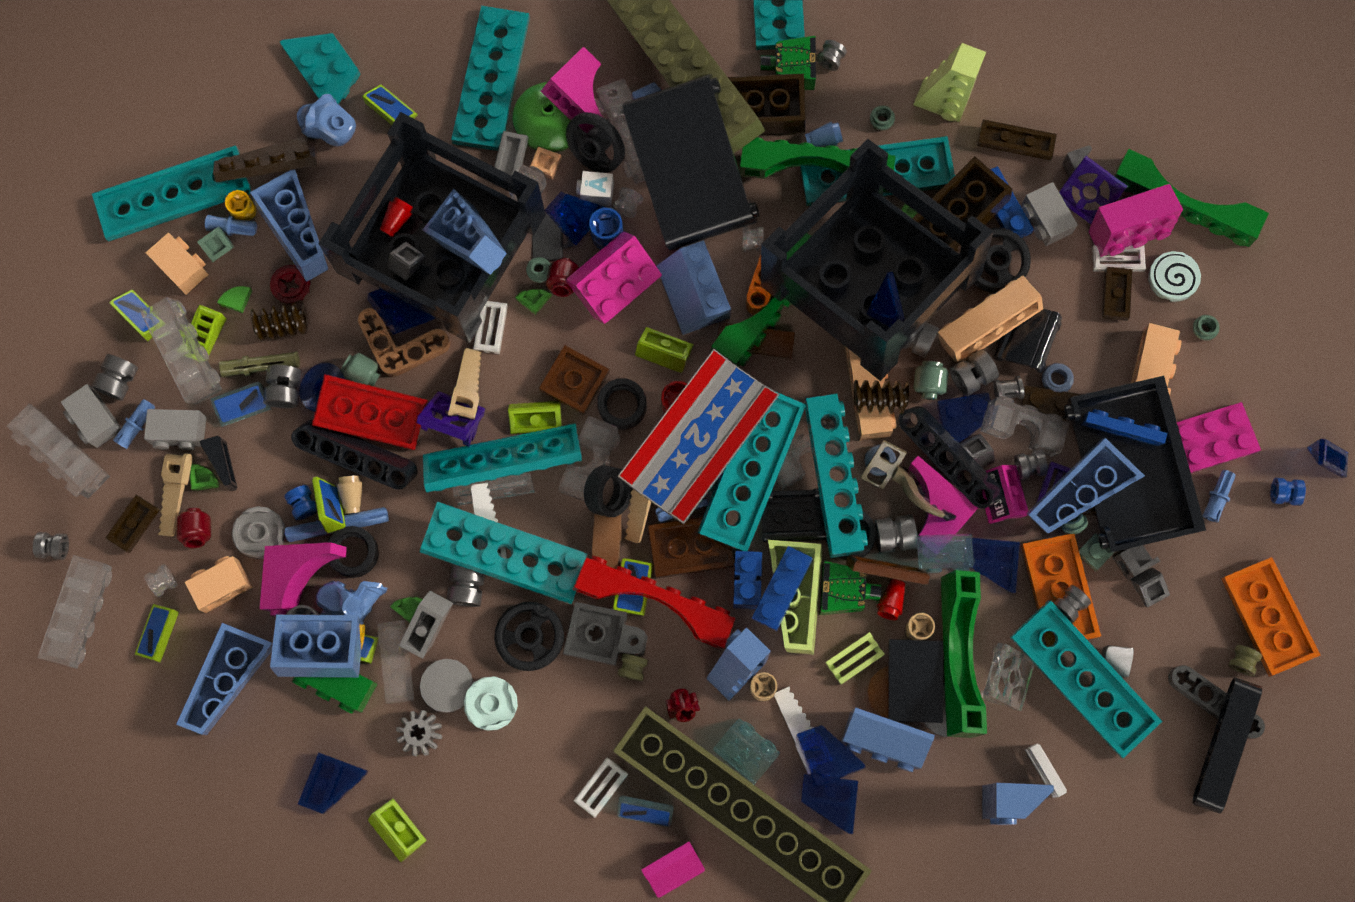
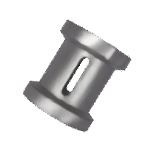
[993,376,1025,403]

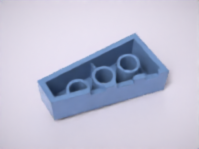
[250,169,328,282]
[423,189,507,275]
[1026,438,1145,533]
[176,623,273,735]
[706,627,771,701]

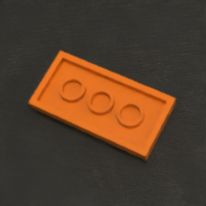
[1021,534,1101,647]
[1221,557,1321,677]

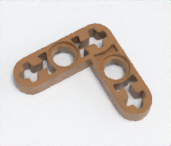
[358,308,450,377]

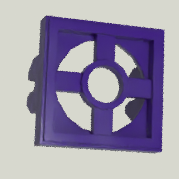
[1059,156,1127,224]
[417,391,485,446]

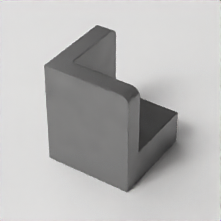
[1113,545,1160,580]

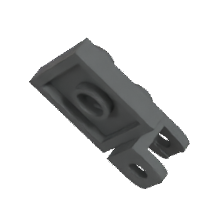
[563,602,648,666]

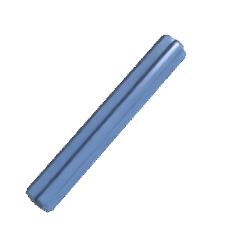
[285,507,389,542]

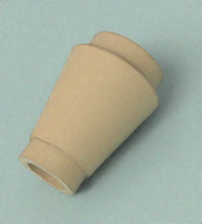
[336,476,363,514]

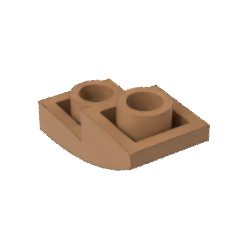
[592,514,622,569]

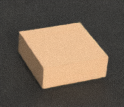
[529,147,562,180]

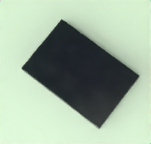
[888,639,943,723]

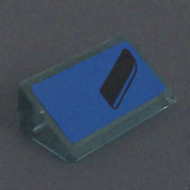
[210,382,271,427]
[617,796,674,827]

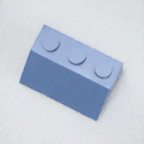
[656,240,731,335]
[270,615,361,678]
[841,707,935,772]
[982,783,1054,825]

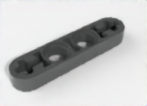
[1168,665,1265,739]

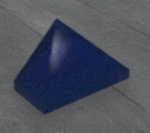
[866,272,905,327]
[1307,439,1349,478]

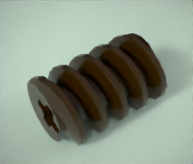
[251,302,308,341]
[853,380,909,414]

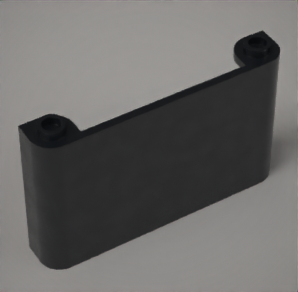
[623,74,760,251]
[1064,375,1206,553]

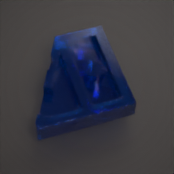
[937,392,994,443]
[963,537,1020,593]
[796,725,866,787]
[298,752,368,814]
[801,774,858,834]

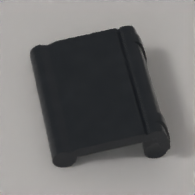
[994,309,1062,373]
[762,488,826,542]

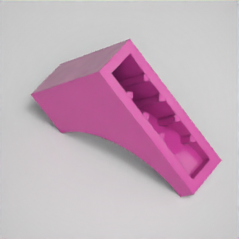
[541,47,603,133]
[908,456,978,558]
[260,542,347,617]

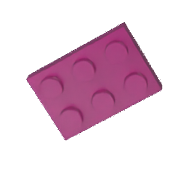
[1177,402,1261,473]

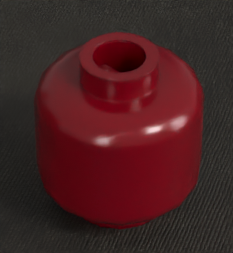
[546,258,580,297]
[176,508,212,549]

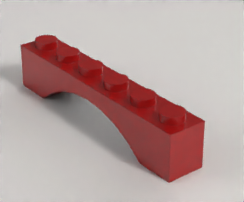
[572,556,736,650]

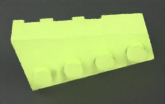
[913,43,986,122]
[768,540,823,655]

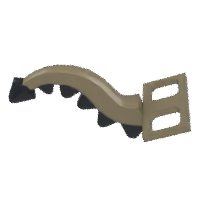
[860,440,957,521]

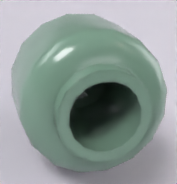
[340,353,380,386]
[913,361,949,400]

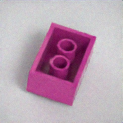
[1088,184,1183,257]
[566,231,662,324]

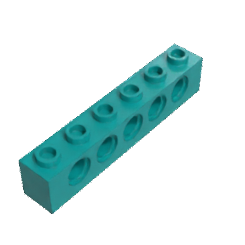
[804,394,868,558]

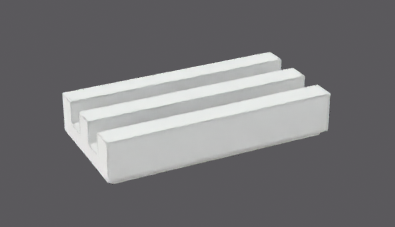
[1092,245,1146,272]
[473,301,508,354]
[1025,744,1067,798]
[574,757,629,818]

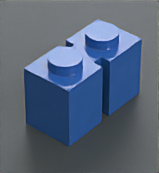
[733,551,762,609]

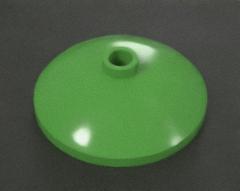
[513,82,571,152]

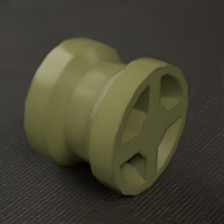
[1228,645,1262,676]
[617,654,648,682]

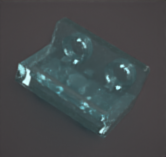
[917,534,975,573]
[713,718,780,785]

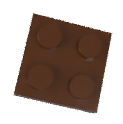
[539,345,610,415]

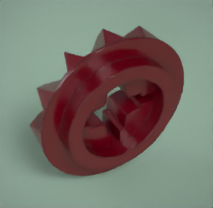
[270,264,312,304]

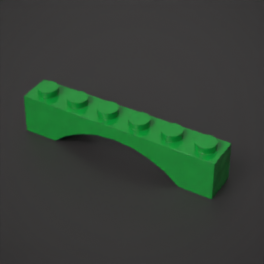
[740,137,896,193]
[1114,149,1269,247]
[710,233,811,367]
[941,570,987,738]

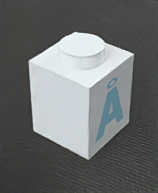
[576,171,614,207]

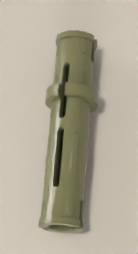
[219,351,300,377]

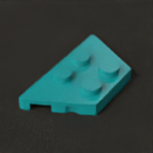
[280,33,361,105]

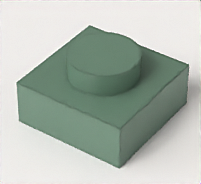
[197,227,234,262]
[1079,533,1114,571]

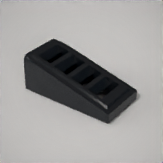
[200,436,238,491]

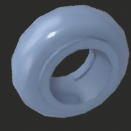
[1042,363,1074,392]
[864,444,897,476]

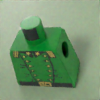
[760,36,816,90]
[820,561,881,615]

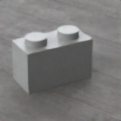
[1022,182,1078,246]
[61,384,122,448]
[144,409,206,450]
[399,591,453,659]

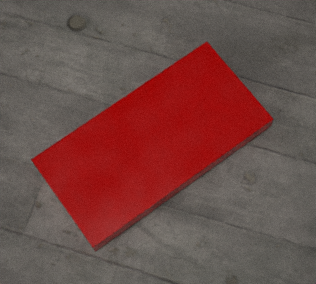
[312,374,427,450]

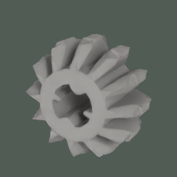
[396,710,443,757]

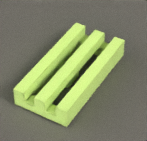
[826,632,885,685]

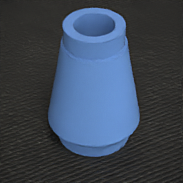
[805,121,843,147]

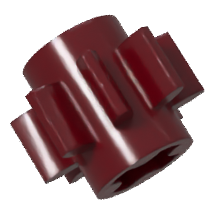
[665,689,700,722]

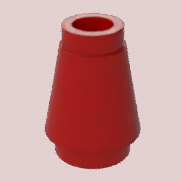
[380,197,413,237]
[877,579,906,621]

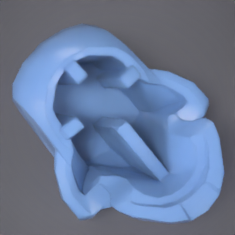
[297,94,356,146]
[316,581,387,624]

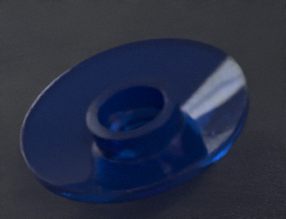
[299,362,344,412]

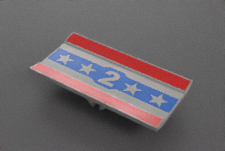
[618,349,779,524]

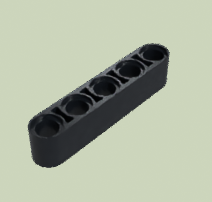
[898,406,1002,509]
[291,420,418,490]
[1192,677,1262,814]

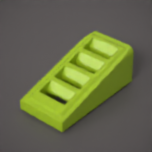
[180,305,226,364]

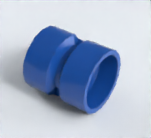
[589,208,623,249]

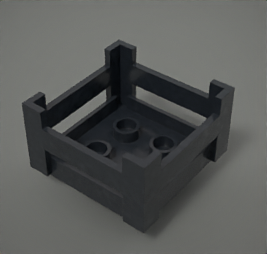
[318,112,546,343]
[761,139,994,381]

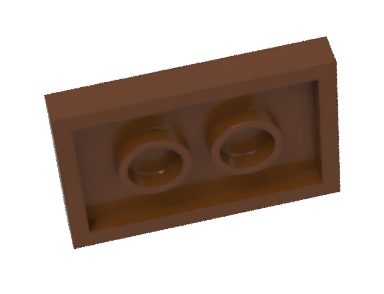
[648,516,734,579]

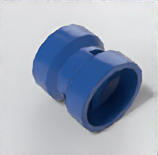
[1270,477,1306,506]
[284,485,317,520]

